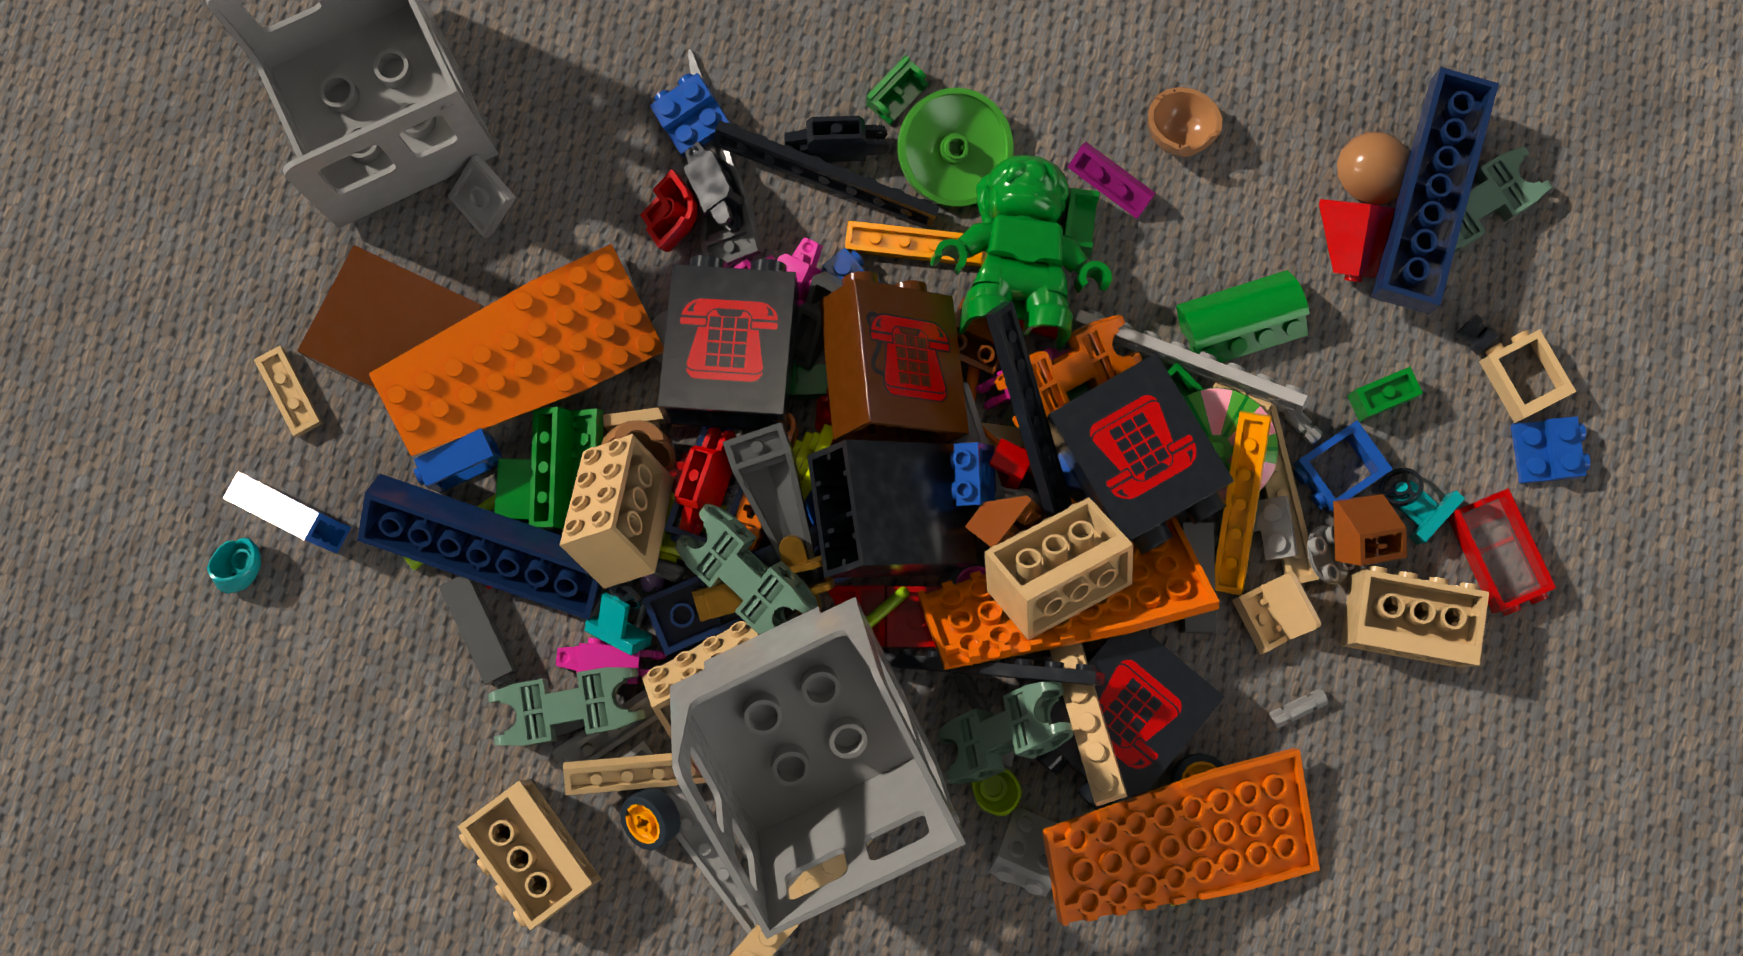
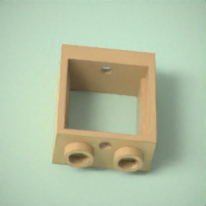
[1479,329,1576,423]

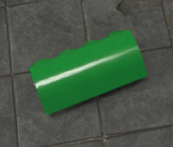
[1176,270,1310,363]
[529,407,604,532]

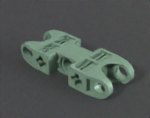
[1454,146,1553,253]
[675,504,818,634]
[488,667,645,746]
[938,681,1074,784]

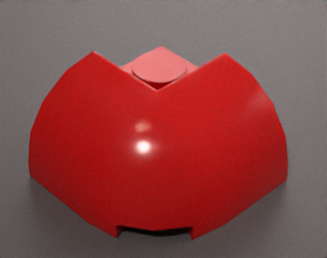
[640,169,698,252]

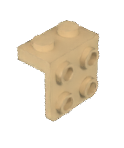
[1232,572,1321,655]

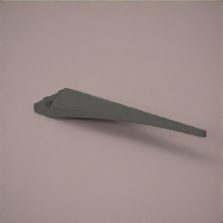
[688,49,763,266]
[723,422,826,612]

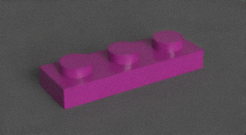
[1067,142,1156,219]

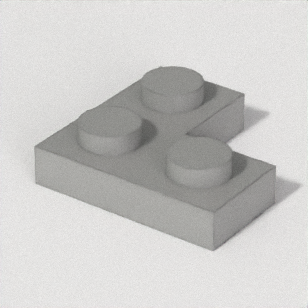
[1253,496,1298,560]

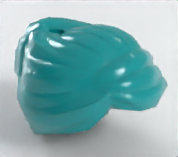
[207,537,261,594]

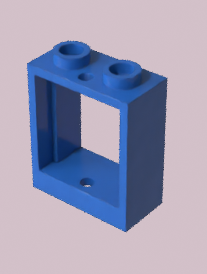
[1293,420,1393,513]
[414,428,503,493]

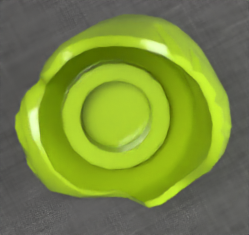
[971,768,1022,816]

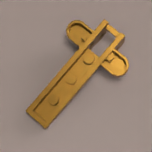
[692,535,835,622]

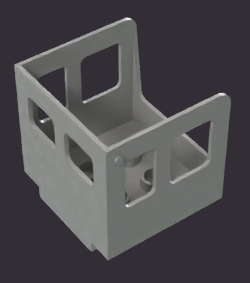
[206,0,499,228]
[670,597,966,939]

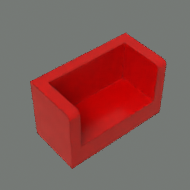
[989,438,1030,489]

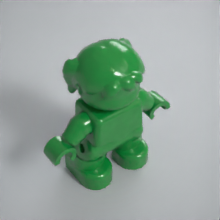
[930,155,1112,350]

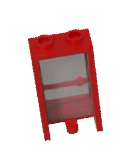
[1447,488,1556,616]

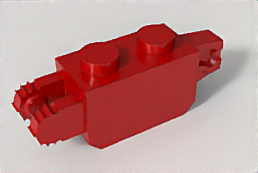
[674,427,737,535]

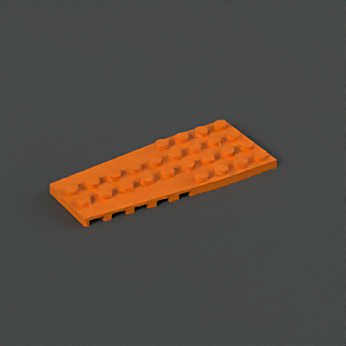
[369,243,664,456]
[918,517,1220,670]
[1042,748,1320,926]

